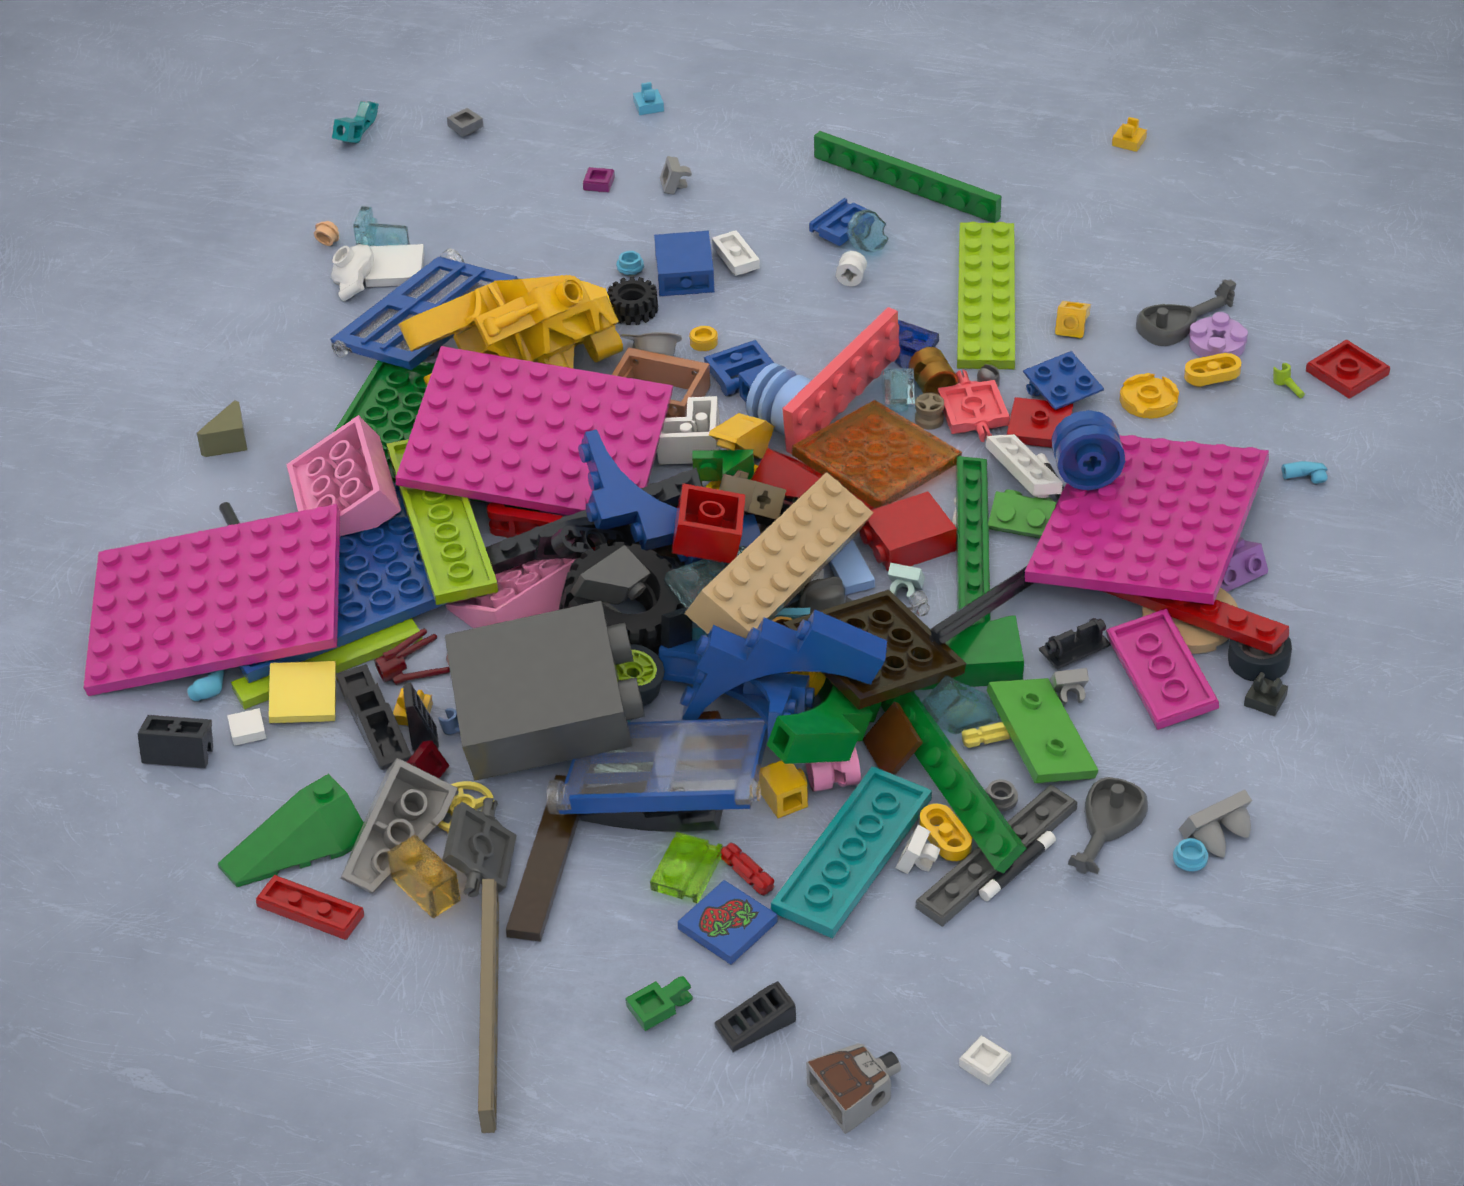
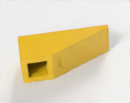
[709,413,775,460]

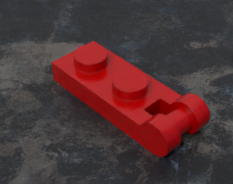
[487,502,564,538]

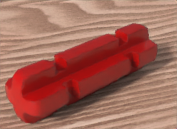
[720,842,775,896]

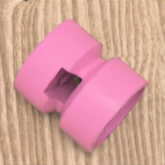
[805,747,861,792]

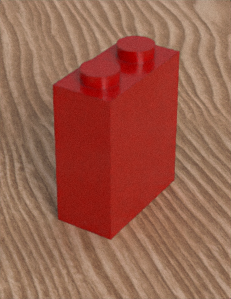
[859,491,957,571]

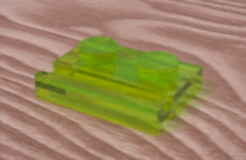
[650,832,723,903]

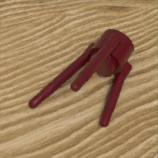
[374,628,450,685]

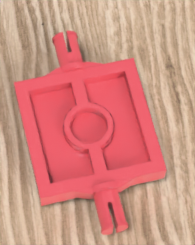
[938,370,1010,442]

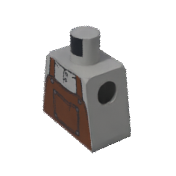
[806,1043,901,1134]

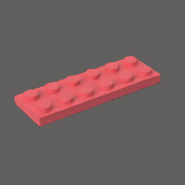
[782,307,900,456]

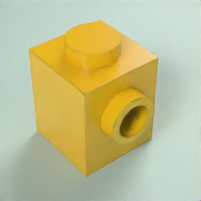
[759,760,808,819]

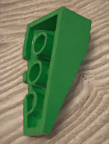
[218,774,364,888]

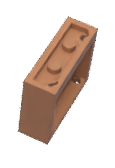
[612,347,710,418]

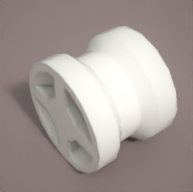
[836,251,867,287]

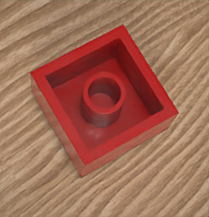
[672,483,745,563]

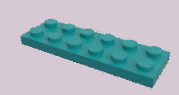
[771,766,932,939]

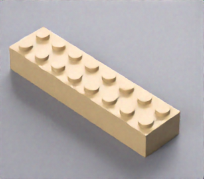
[685,472,874,639]

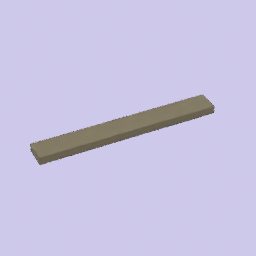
[478,879,499,1133]

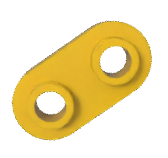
[1184,353,1242,387]
[920,803,972,861]

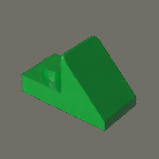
[692,449,754,481]

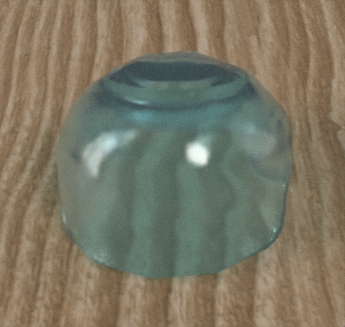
[847,210,889,253]

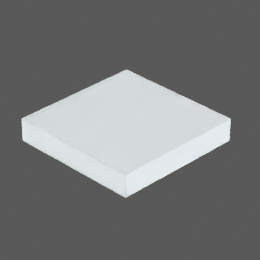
[365,244,424,287]

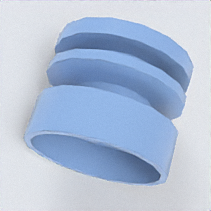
[746,363,812,436]

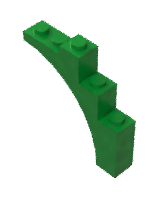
[767,677,882,764]

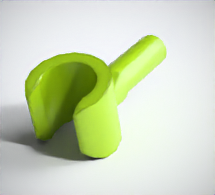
[1273,363,1305,398]

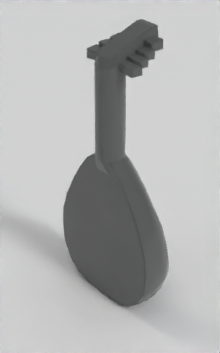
[1136,279,1236,346]
[1068,777,1148,874]

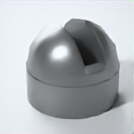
[977,364,1000,387]

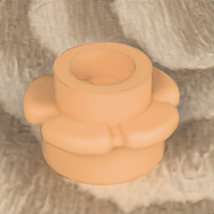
[314,221,339,246]

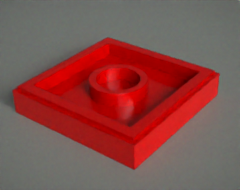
[1306,339,1390,399]

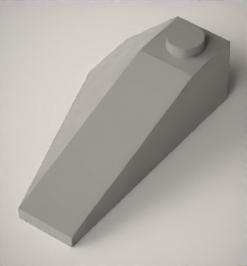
[340,758,458,893]

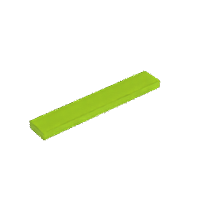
[231,618,422,710]

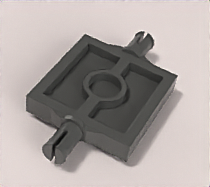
[442,798,517,897]

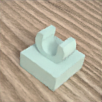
[888,563,925,600]

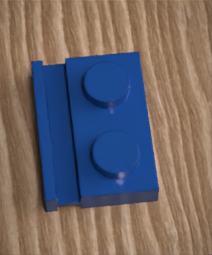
[809,198,874,246]

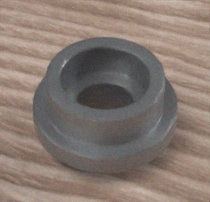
[985,779,1018,811]

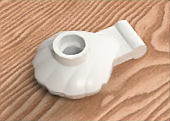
[331,244,374,301]

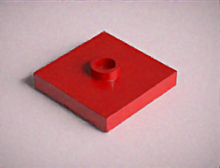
[1007,397,1073,448]

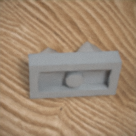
[1179,789,1252,858]

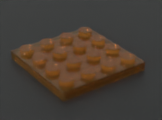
[792,400,962,508]

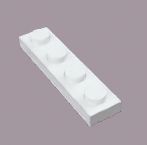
[986,434,1063,498]

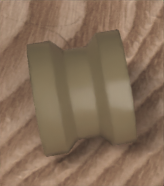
[915,393,944,430]

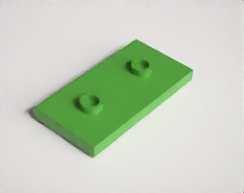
[986,678,1099,783]

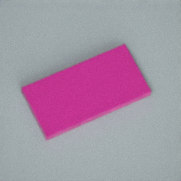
[1106,609,1219,730]

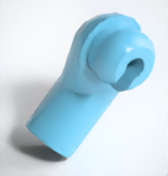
[1281,461,1328,484]
[187,669,225,701]

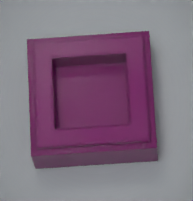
[583,167,615,192]

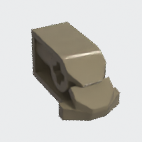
[719,470,786,519]

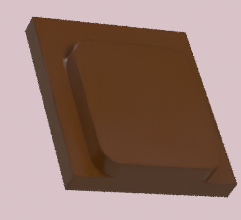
[863,702,923,775]

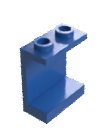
[654,230,715,297]

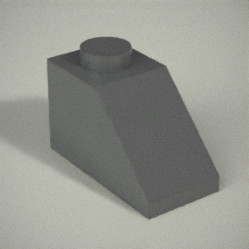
[570,545,650,605]

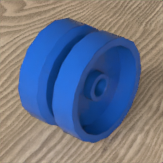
[1051,410,1125,490]

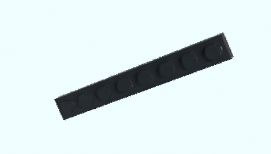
[485,468,703,574]

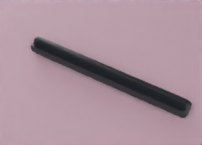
[929,566,1034,645]

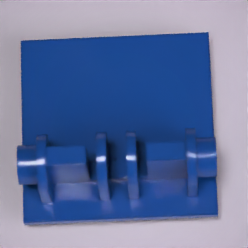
[1023,351,1104,410]

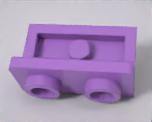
[1220,537,1268,592]

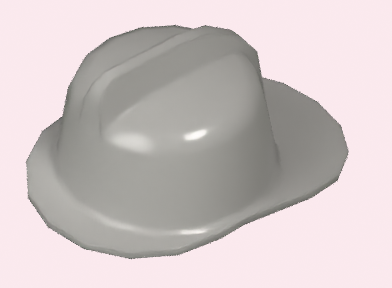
[620,332,682,356]

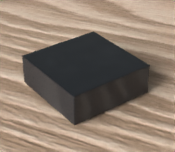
[661,607,693,648]

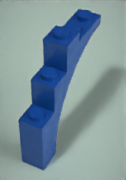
[578,429,761,571]
[680,609,887,720]
[659,640,815,742]

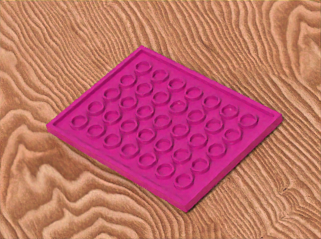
[396,346,673,515]
[1025,435,1269,605]
[83,504,340,696]

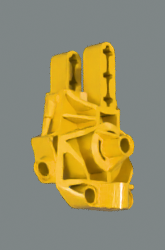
[398,275,623,385]

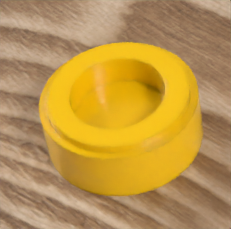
[689,326,718,351]

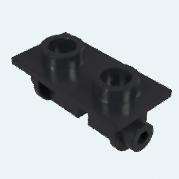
[1039,618,1111,670]

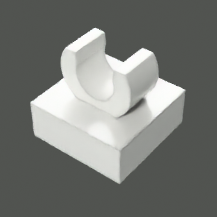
[896,825,940,874]

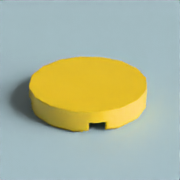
[1119,373,1179,419]

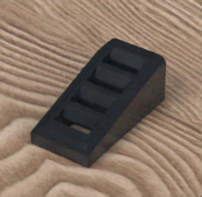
[403,682,439,752]
[714,981,796,1052]

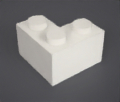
[657,396,720,465]

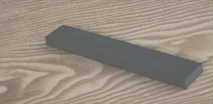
[916,785,1077,927]

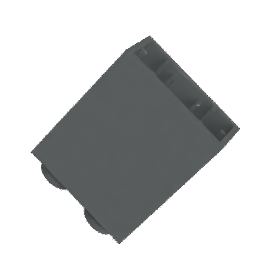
[445,601,645,781]

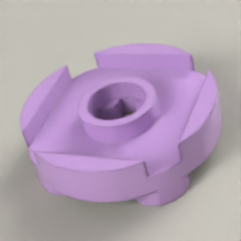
[1189,312,1248,357]

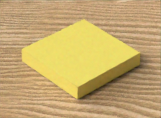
[269,661,336,723]

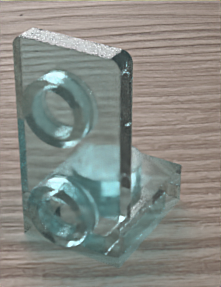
[353,206,410,246]

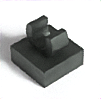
[1244,672,1288,716]

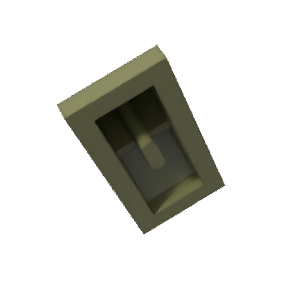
[197,400,247,457]

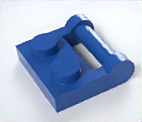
[704,340,774,396]

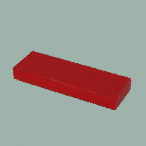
[256,875,365,940]

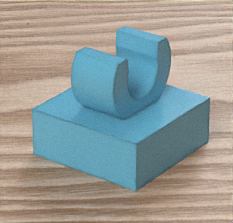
[633,82,664,116]

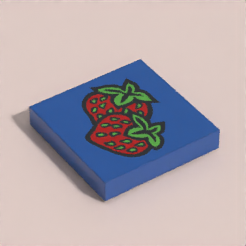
[677,880,778,965]

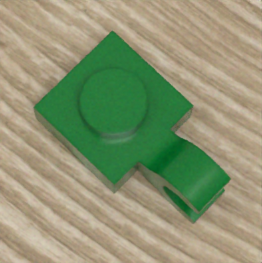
[625,976,693,1031]

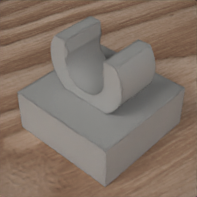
[660,156,692,194]
[1050,668,1089,705]

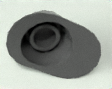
[786,576,852,614]

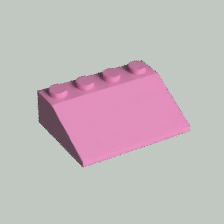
[286,415,401,536]
[445,558,575,628]

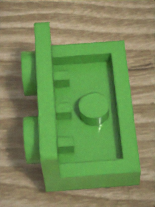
[988,489,1057,539]

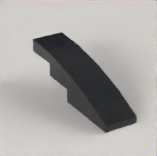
[336,664,411,770]
[579,784,723,832]

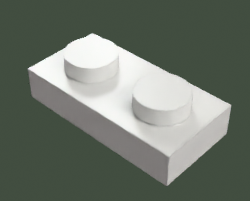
[712,230,760,276]

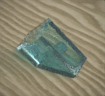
[881,368,915,412]
[922,676,1000,735]

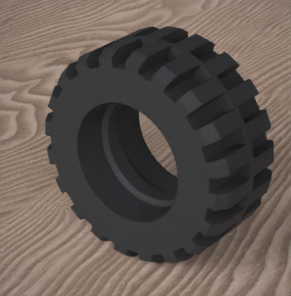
[559,542,686,655]

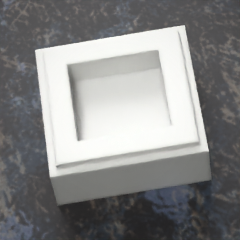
[227,708,266,746]
[959,1035,1011,1085]

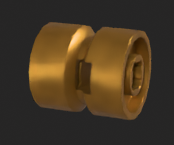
[909,347,958,394]

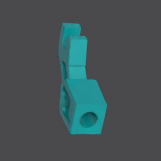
[332,101,379,143]

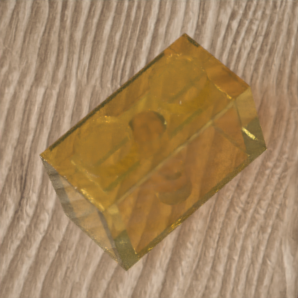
[387,835,461,918]

